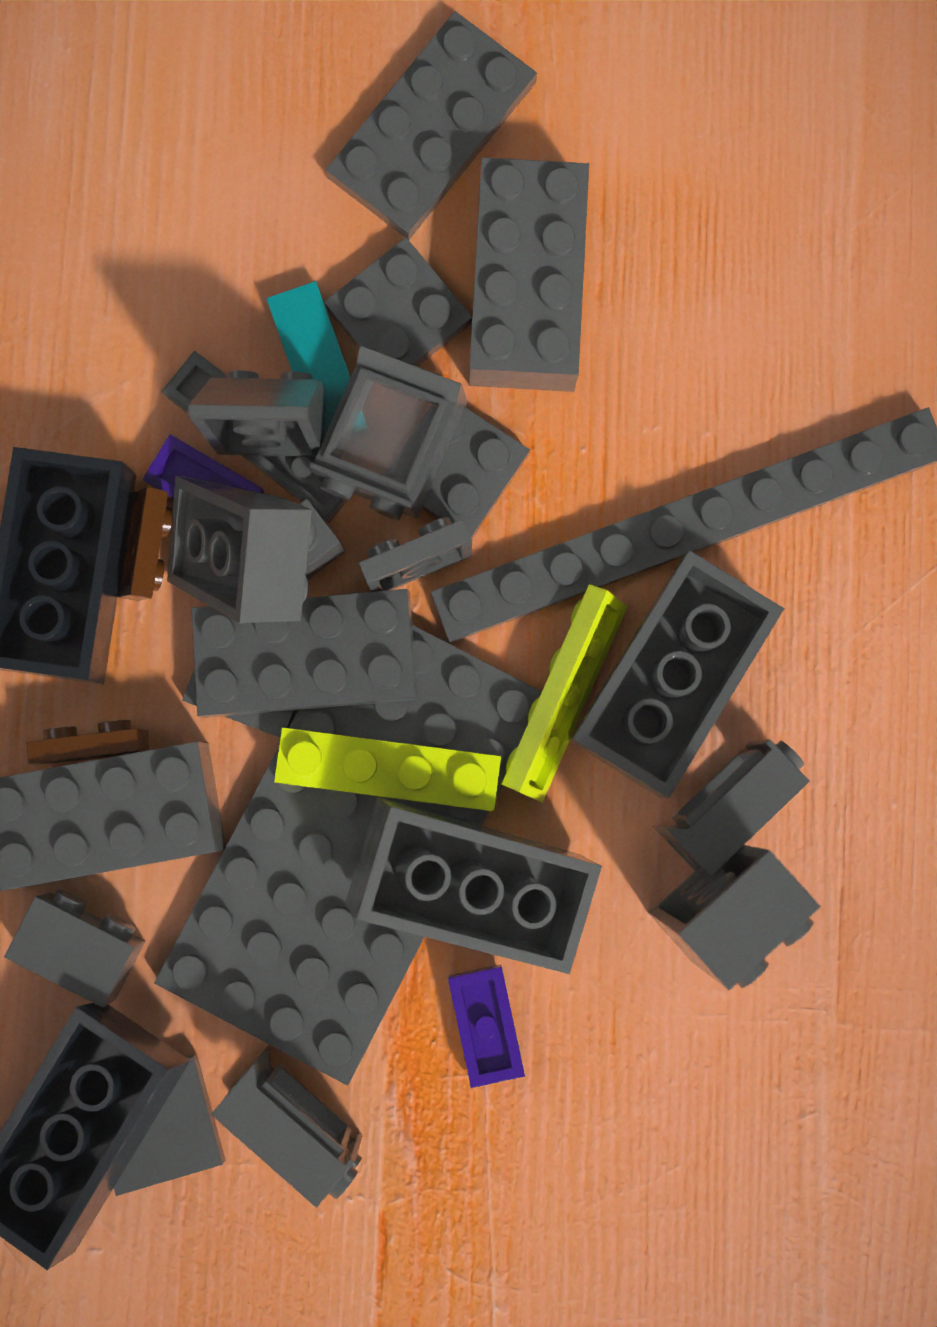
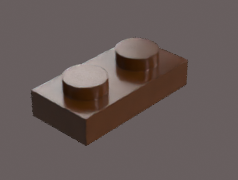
[118,487,172,601]
[26,720,150,765]

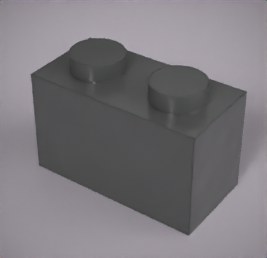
[4,889,146,1008]

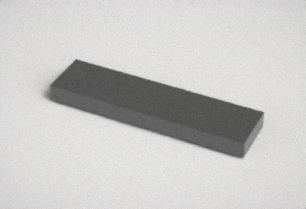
[161,350,348,524]

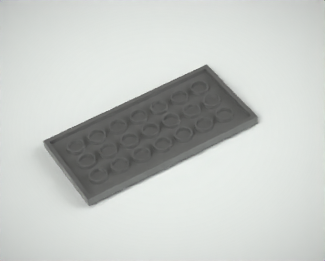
[154,625,542,1086]

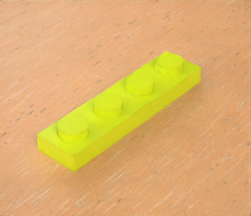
[502,584,627,803]
[274,728,501,811]

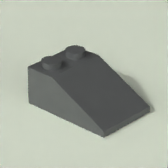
[189,370,326,456]
[167,476,314,623]

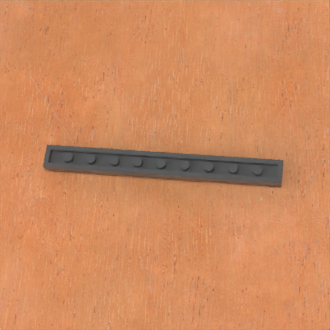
[431,407,937,643]

